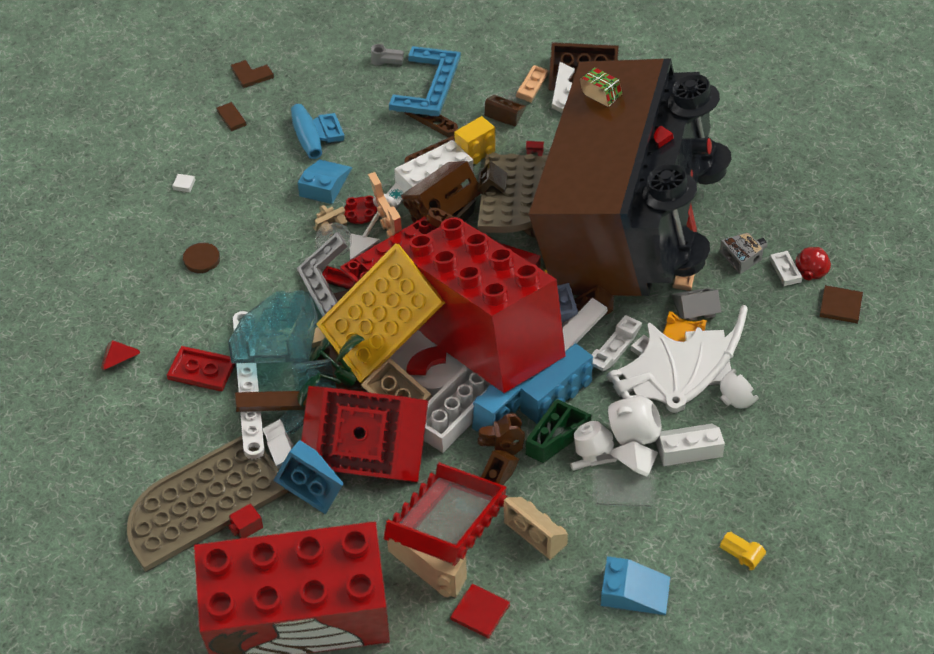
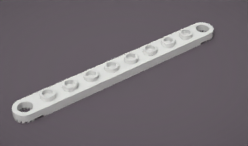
[233,311,264,460]

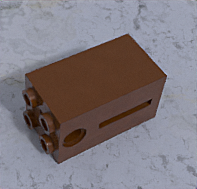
[401,161,481,223]

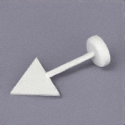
[350,193,397,260]

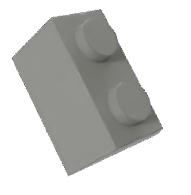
[671,288,721,321]

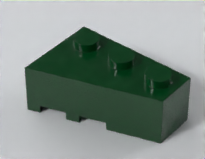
[525,399,591,463]

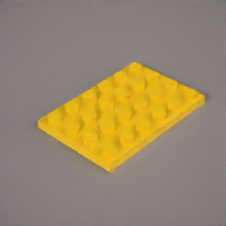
[316,243,446,383]

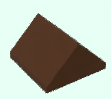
[484,94,526,126]

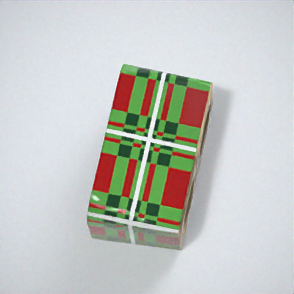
[580,68,622,107]

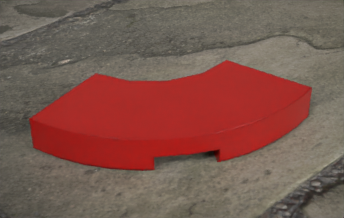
[406,346,446,375]

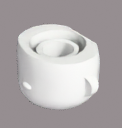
[608,396,662,446]

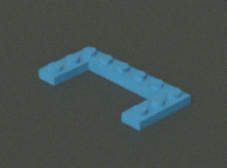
[389,46,460,116]

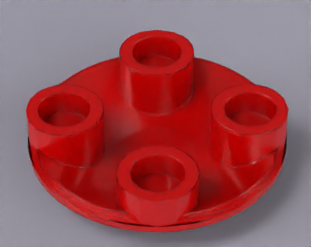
[344,195,377,224]

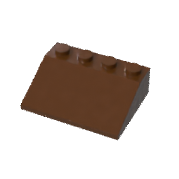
[548,42,619,91]

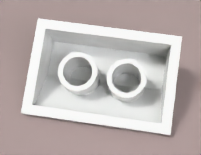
[656,424,725,466]

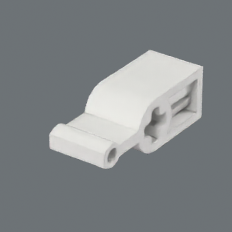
[263,419,294,469]

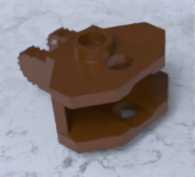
[477,414,525,455]

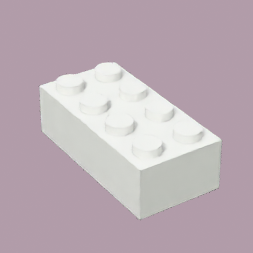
[395,140,473,192]

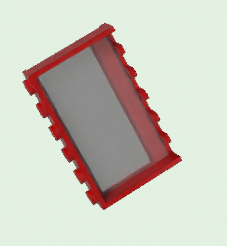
[384,462,508,566]

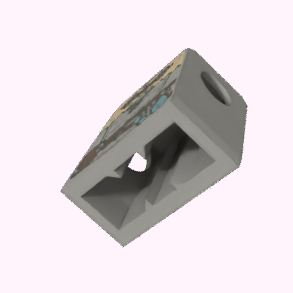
[720,233,767,274]

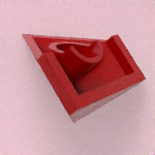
[101,340,140,370]

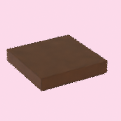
[819,285,863,324]

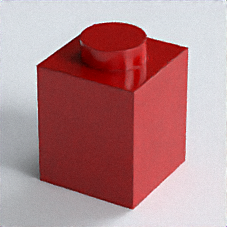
[228,503,263,539]

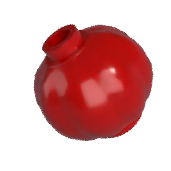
[795,247,831,280]

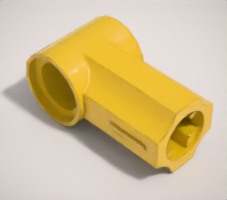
[720,531,766,570]

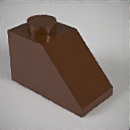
[574,285,614,316]
[481,450,520,485]

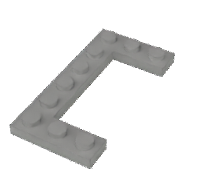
[297,232,348,317]

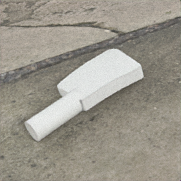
[570,452,617,471]

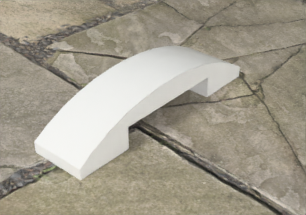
[591,315,642,371]

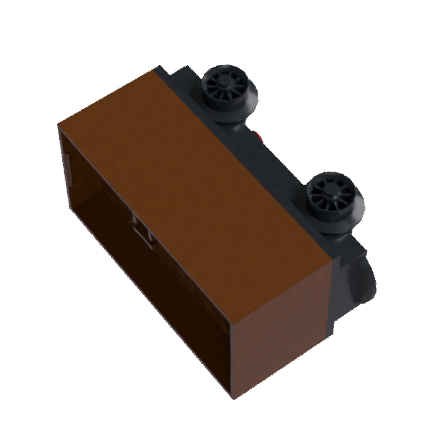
[529,58,732,296]

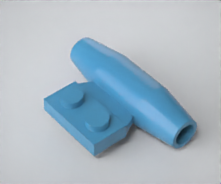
[291,104,344,159]

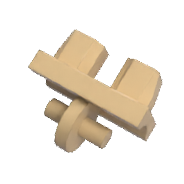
[313,205,347,236]

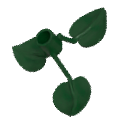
[298,334,365,407]

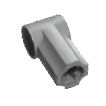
[371,44,404,66]

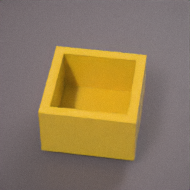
[454,116,495,164]

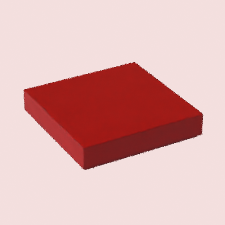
[450,583,510,639]

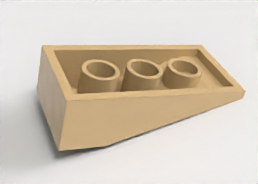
[387,539,467,598]

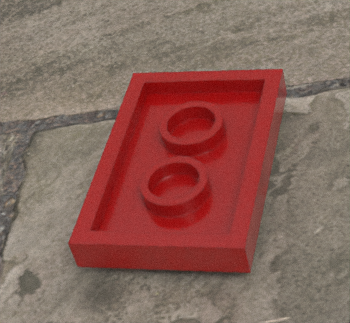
[167,346,236,392]

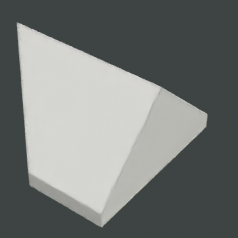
[609,441,658,477]

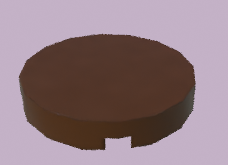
[183,243,220,273]

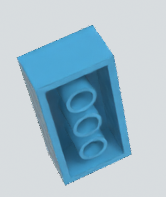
[520,343,593,424]

